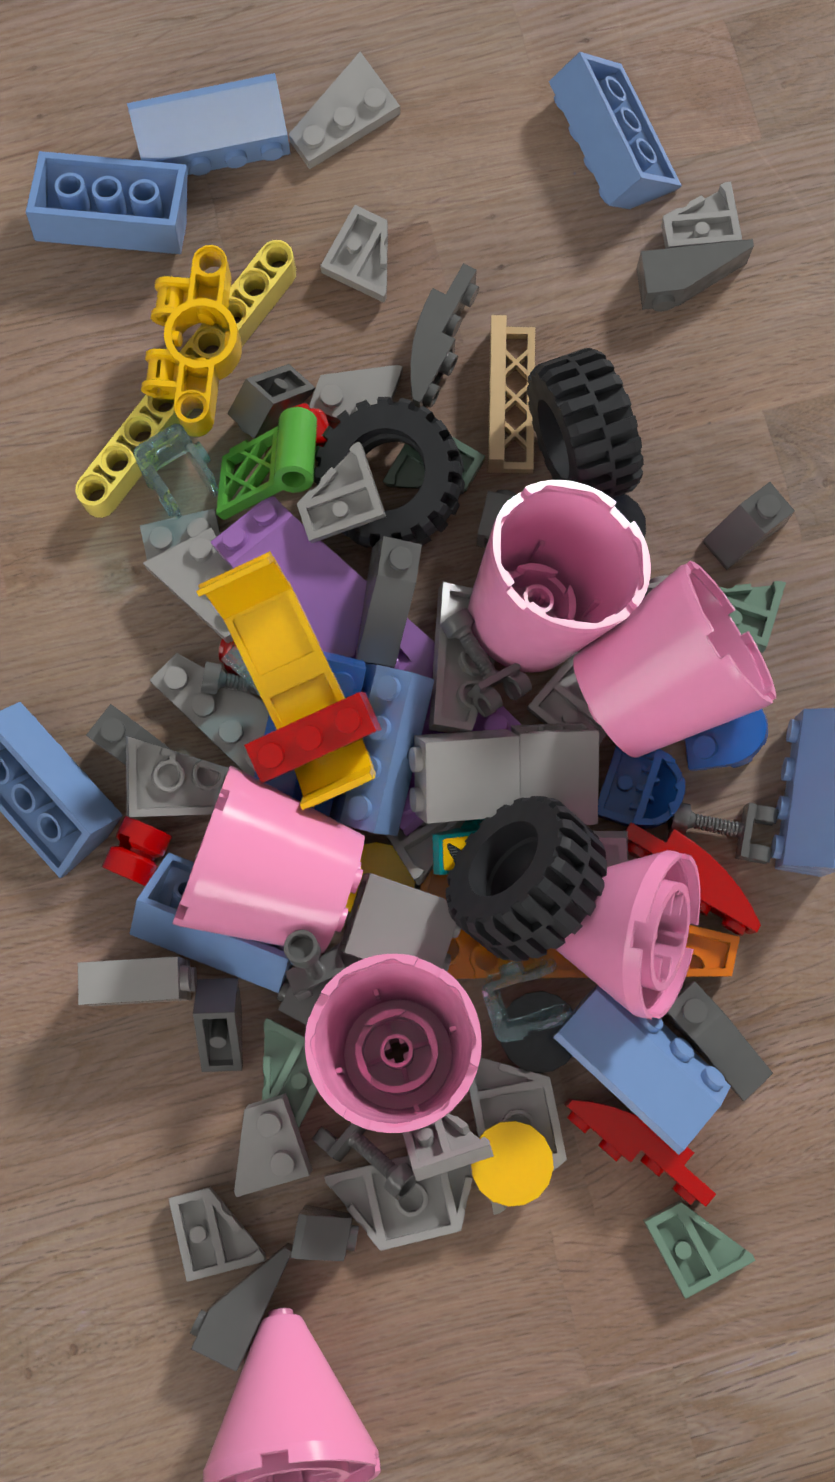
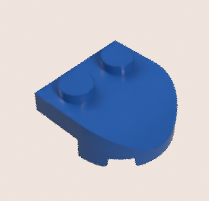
[685,709,768,771]
[598,745,685,830]

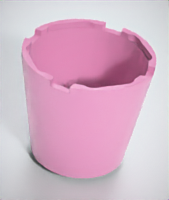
[468,480,651,673]
[573,561,776,758]
[172,766,365,953]
[305,954,482,1133]

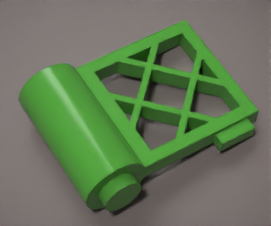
[216,407,317,520]

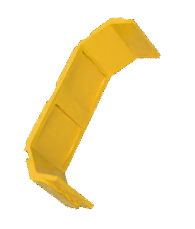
[196,551,376,810]

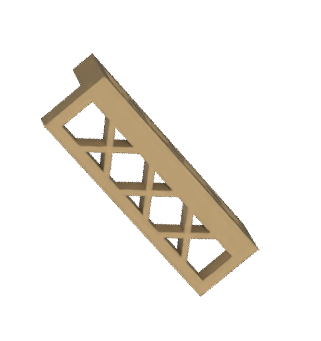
[488,315,535,473]

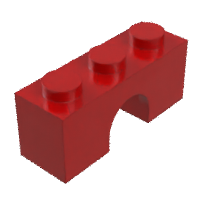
[244,692,382,783]

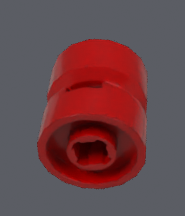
[101,816,172,886]

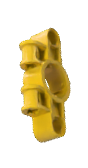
[141,245,242,437]

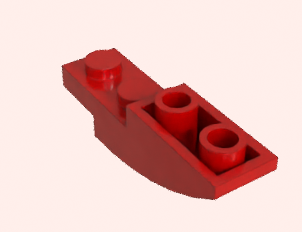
[624,823,761,936]
[564,1098,716,1207]

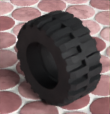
[527,348,644,498]
[313,397,465,548]
[446,796,607,961]

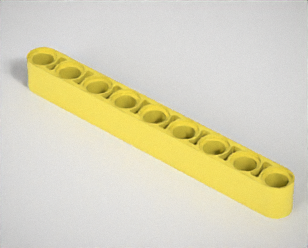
[75,240,296,518]

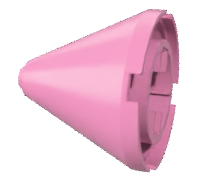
[556,850,700,1020]
[203,1308,380,1482]

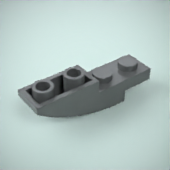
[411,263,479,408]

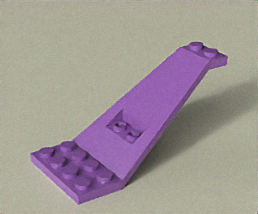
[211,495,521,836]

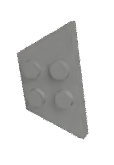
[469,1057,567,1215]
[324,1155,473,1251]

